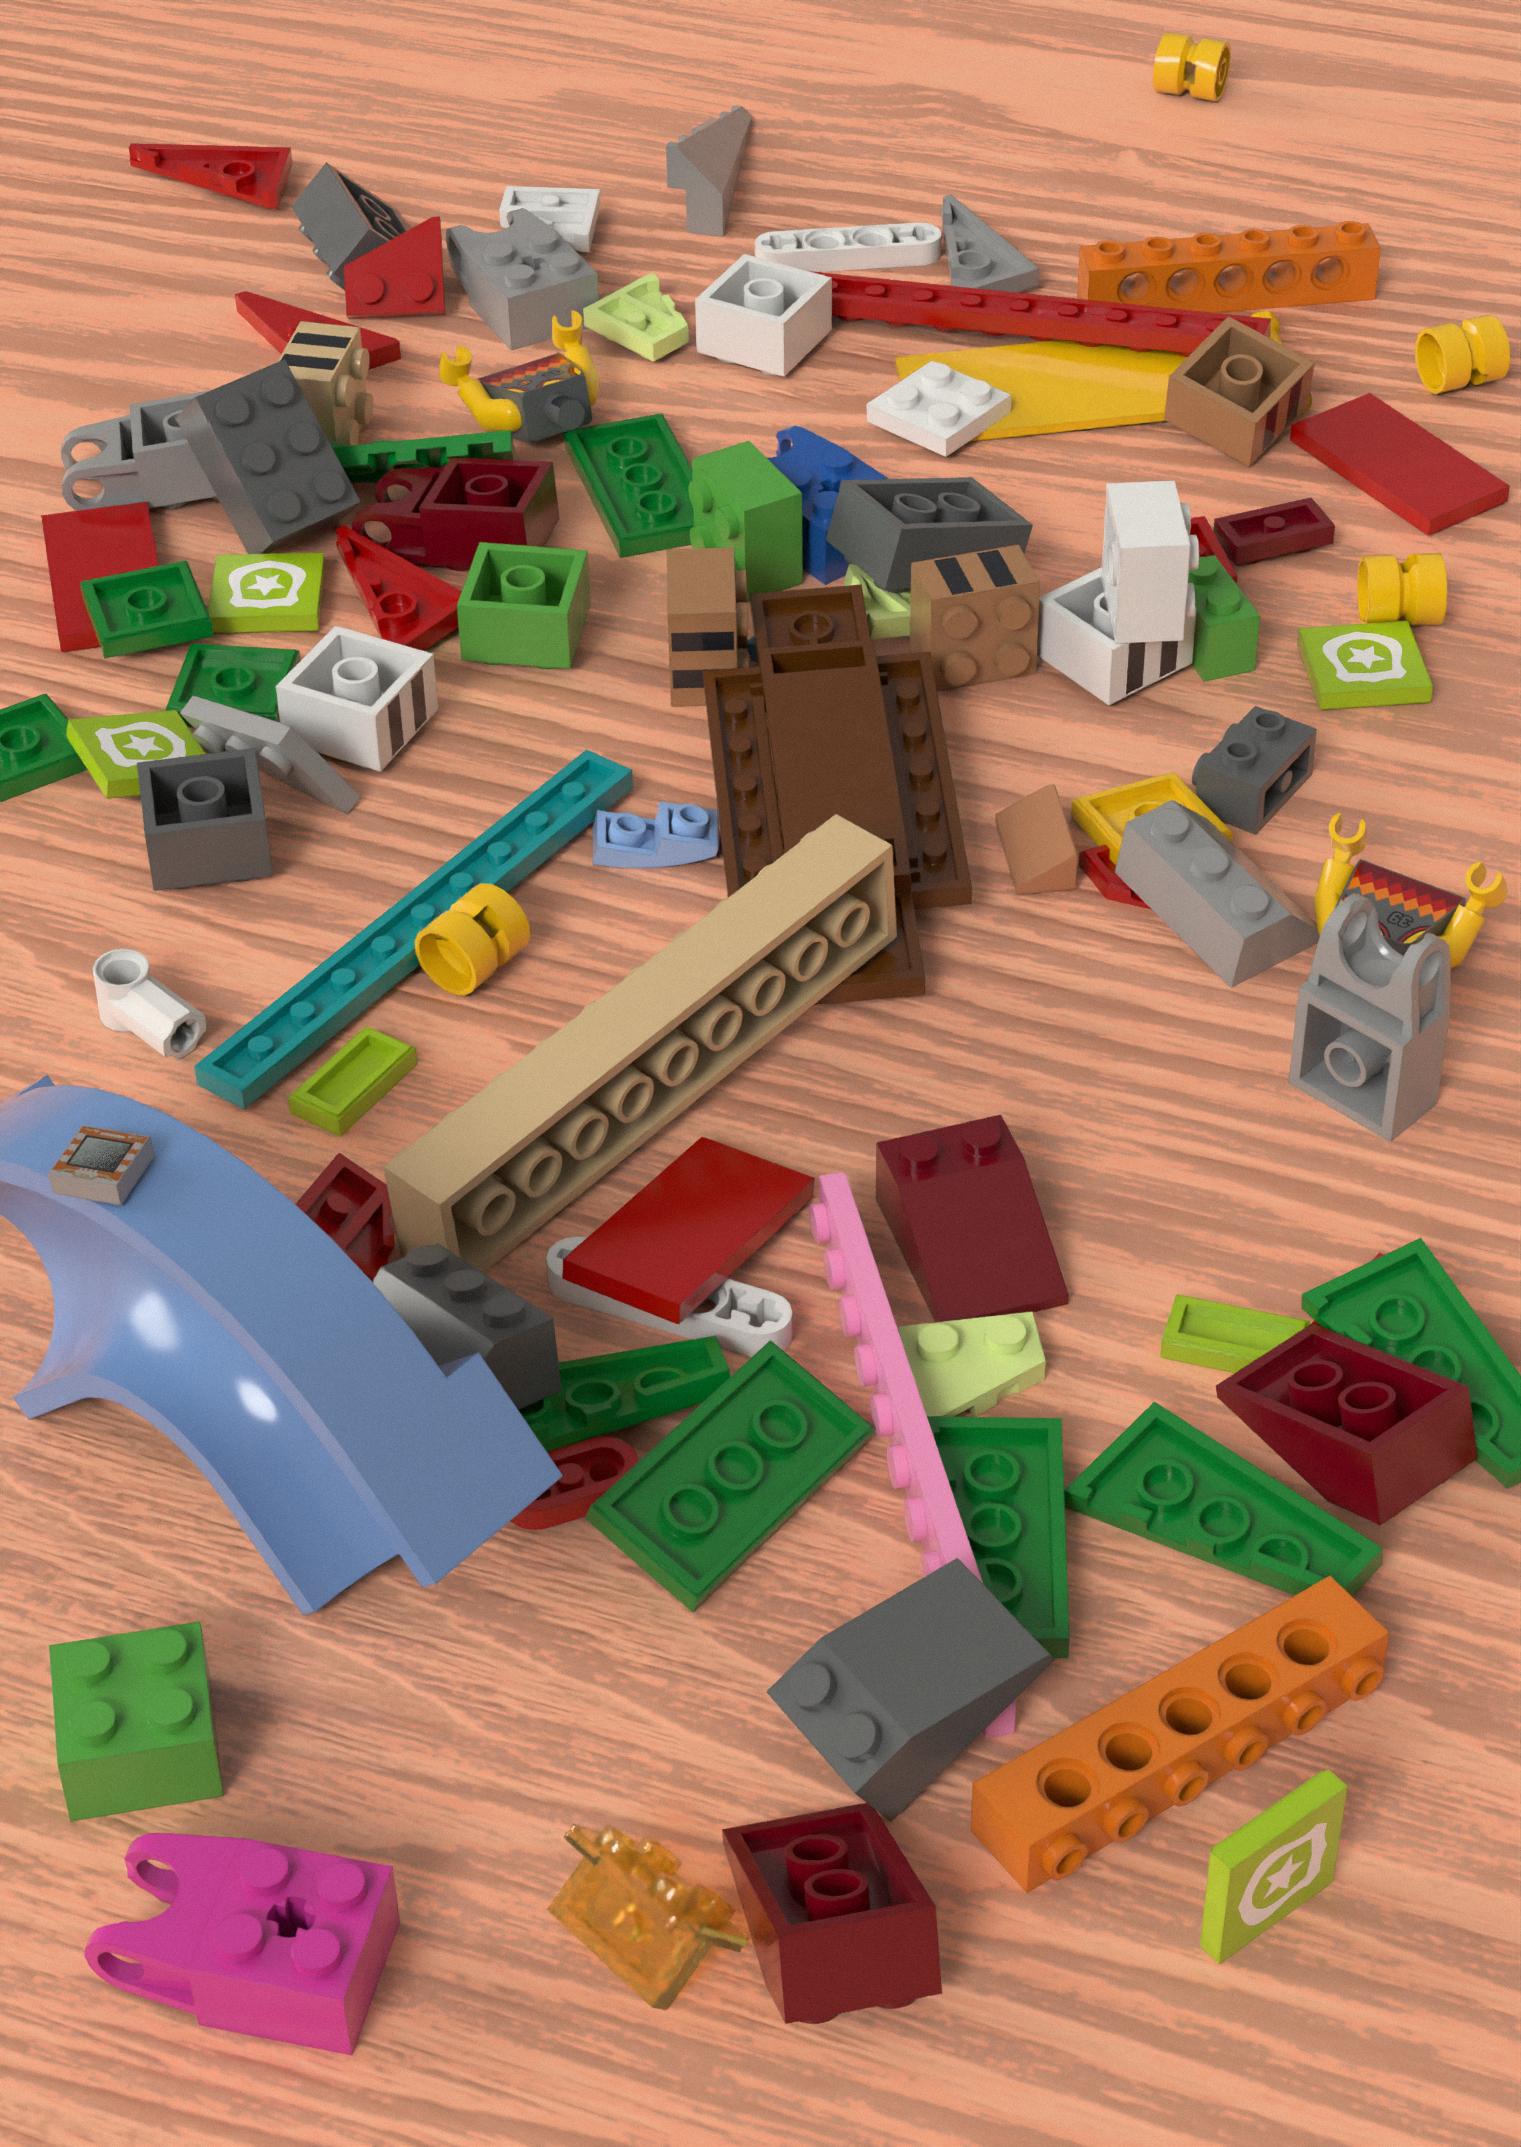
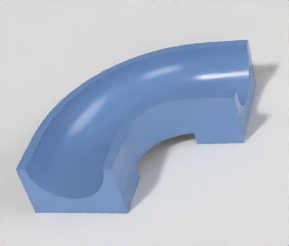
[0,1075,563,1615]

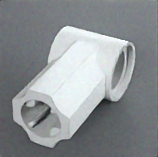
[93,949,206,1060]

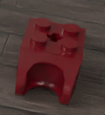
[352,457,560,571]

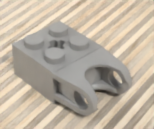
[446,208,599,350]
[61,390,219,511]
[1288,893,1451,1142]

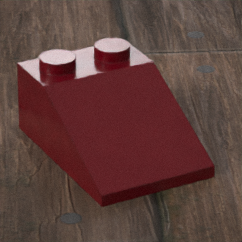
[876,1114,1069,1322]
[1216,1323,1478,1526]
[722,1803,942,2024]

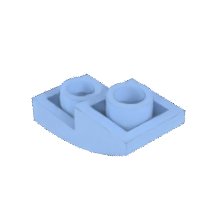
[593,801,719,868]

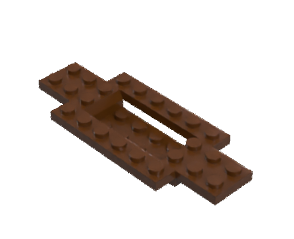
[703,584,972,1005]

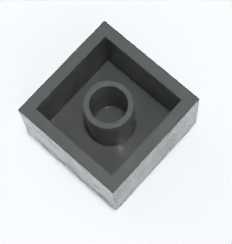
[137,748,273,891]

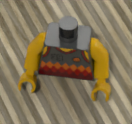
[439,311,600,442]
[1314,813,1508,969]

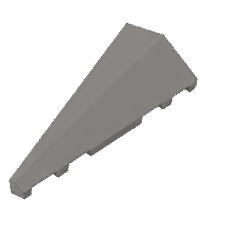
[666,105,752,237]

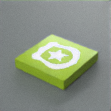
[208,552,326,634]
[1297,621,1433,710]
[66,710,206,799]
[1200,1769,1348,1964]

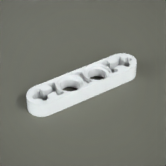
[755,223,941,272]
[546,1236,793,1357]

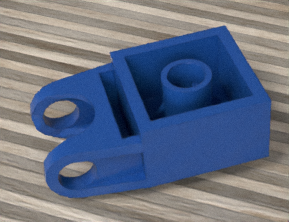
[767,425,889,585]

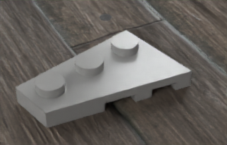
[180,696,361,815]

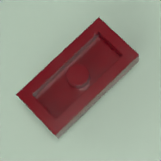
[1213,497,1335,565]

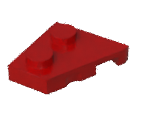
[295,1153,395,1281]

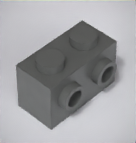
[1192,706,1317,835]

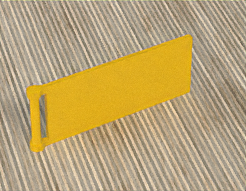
[895,310,1313,442]

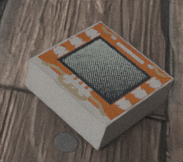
[48,1125,155,1205]

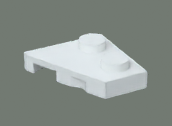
[499,186,601,252]

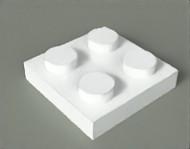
[867,361,1011,457]

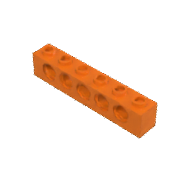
[1077,221,1381,313]
[970,1576,1389,1893]

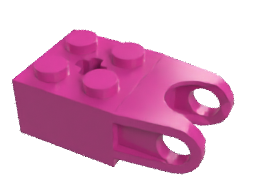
[84,1833,400,2055]

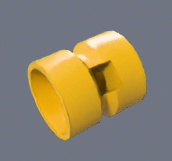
[1153,32,1231,101]
[1415,315,1511,394]
[1357,553,1447,626]
[414,883,531,996]

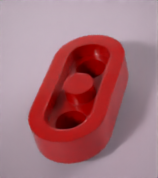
[510,1437,638,1530]

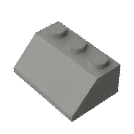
[1115,800,1320,988]

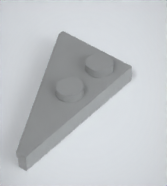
[941,195,1039,293]

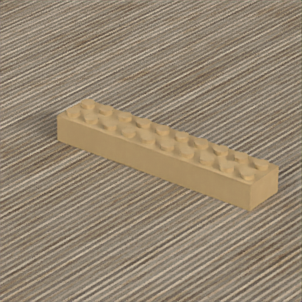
[383,814,897,1273]

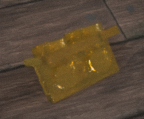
[547,1823,749,2011]

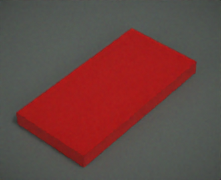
[1290,393,1510,536]
[41,501,159,652]
[562,1136,815,1324]

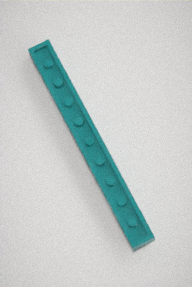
[194,749,633,1110]

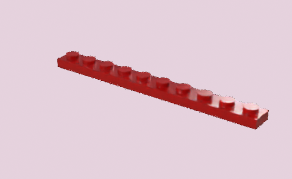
[810,271,1271,357]

